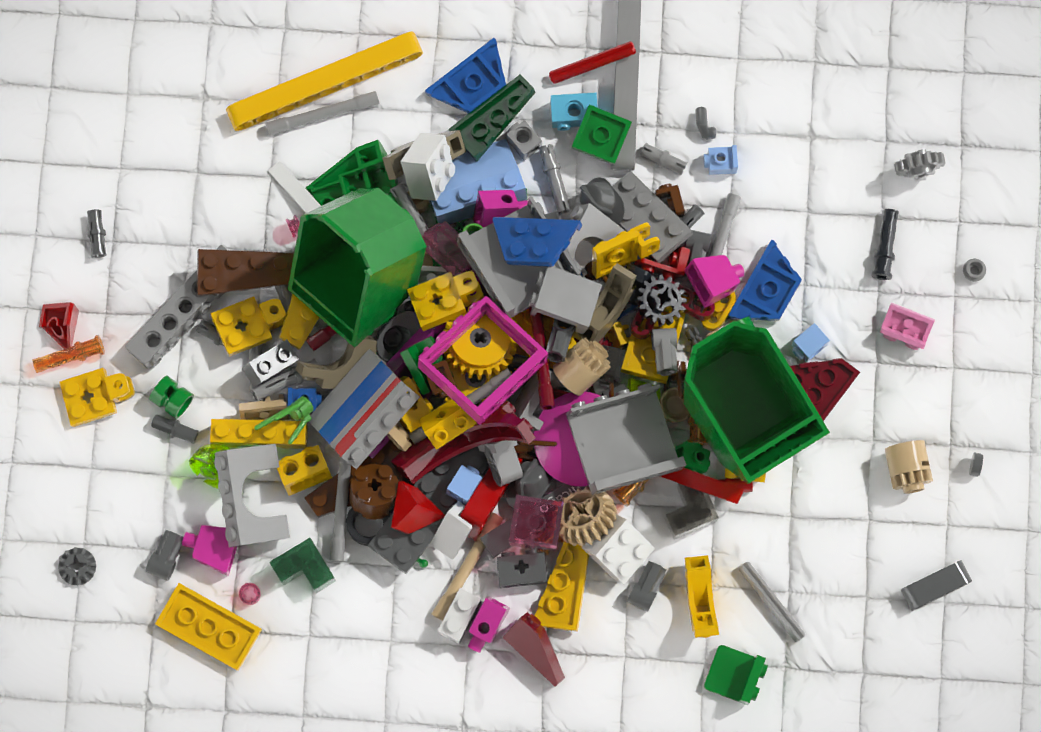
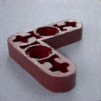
[631,278,715,340]

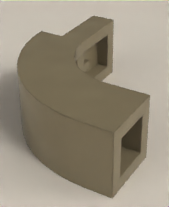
[383,130,466,180]
[572,263,637,342]
[295,336,377,389]

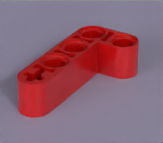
[460,455,524,541]

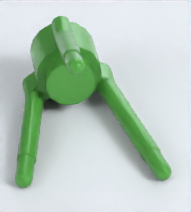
[254,396,314,444]

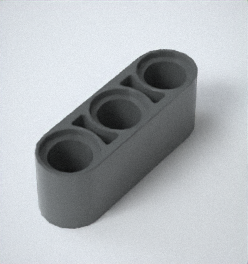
[901,560,972,611]

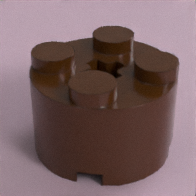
[350,464,398,520]

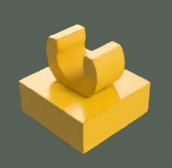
[605,322,631,353]

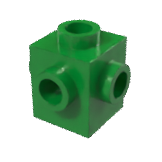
[675,441,711,474]

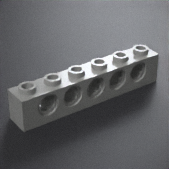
[125,245,227,369]

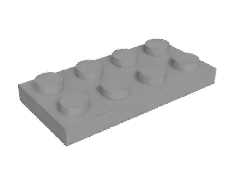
[612,170,693,263]

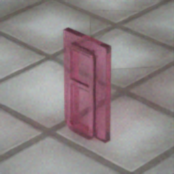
[422,221,476,283]

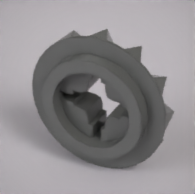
[58,547,96,585]

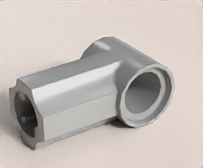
[651,328,678,376]

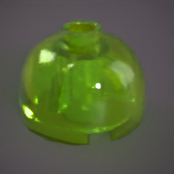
[188,444,231,489]

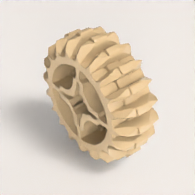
[553,486,617,547]

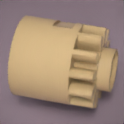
[553,338,611,396]
[884,440,933,494]

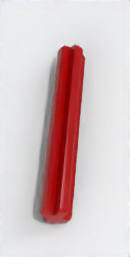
[549,41,636,84]

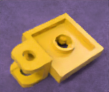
[592,223,660,279]
[407,271,484,331]
[211,296,286,357]
[59,368,135,427]

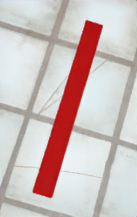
[659,468,744,504]

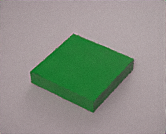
[571,104,632,165]

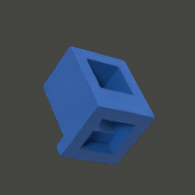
[288,388,322,415]

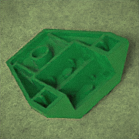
[305,139,399,206]

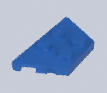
[425,38,506,114]
[493,217,582,267]
[728,239,802,321]

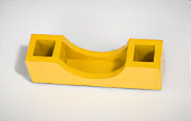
[210,419,308,449]

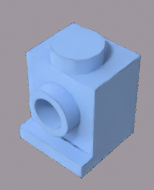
[704,145,738,175]

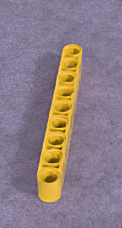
[226,31,423,131]

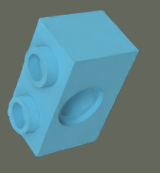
[550,92,598,131]

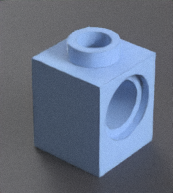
[791,323,830,363]
[446,465,482,506]

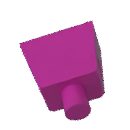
[473,190,528,228]
[684,255,744,308]
[182,525,238,576]
[468,597,510,653]

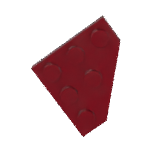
[790,358,860,421]

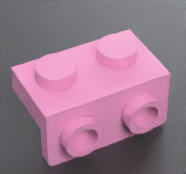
[880,303,935,350]

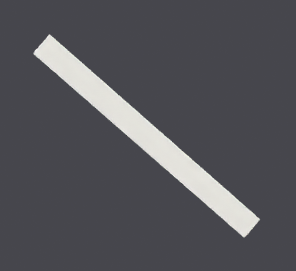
[268,161,321,213]

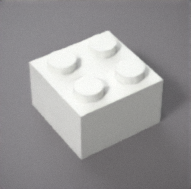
[401,133,455,201]
[582,514,655,584]

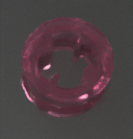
[285,215,300,238]
[239,583,261,605]

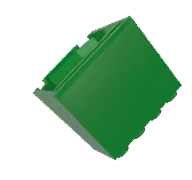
[288,188,427,348]
[684,321,830,484]

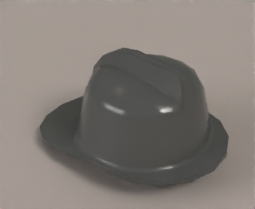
[579,177,625,225]
[377,311,421,362]
[506,459,553,511]

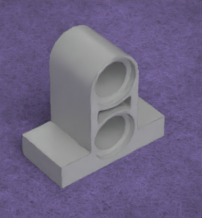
[478,440,523,487]

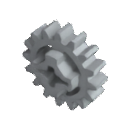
[894,149,946,179]

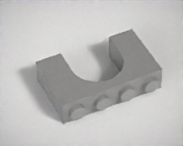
[568,203,625,298]
[215,444,290,547]

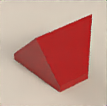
[39,302,79,355]
[391,481,445,534]

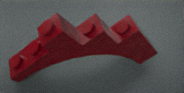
[391,401,536,484]

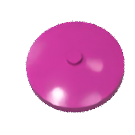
[534,392,600,486]

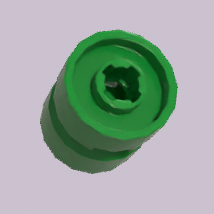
[149,375,194,419]

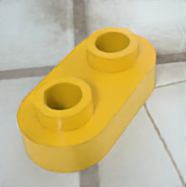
[701,291,736,331]

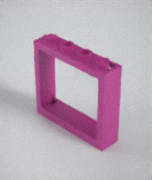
[418,296,548,425]

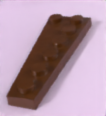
[197,249,294,296]

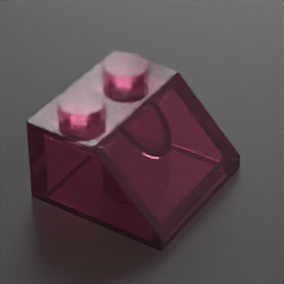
[509,495,564,550]

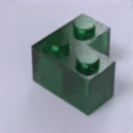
[269,537,336,593]

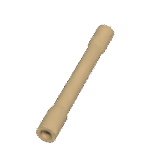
[431,512,504,621]

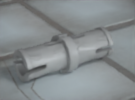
[640,143,688,175]

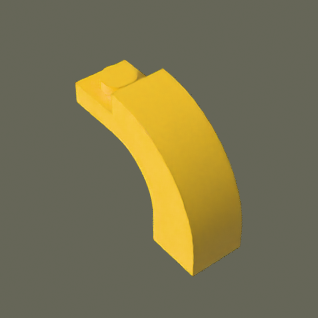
[684,555,719,638]

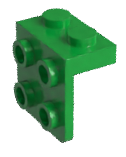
[704,645,768,706]

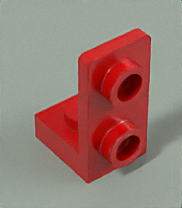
[634,247,690,281]

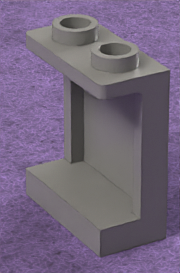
[529,266,602,334]
[513,368,564,431]

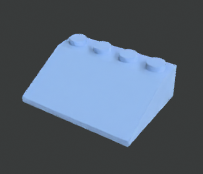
[430,139,527,227]

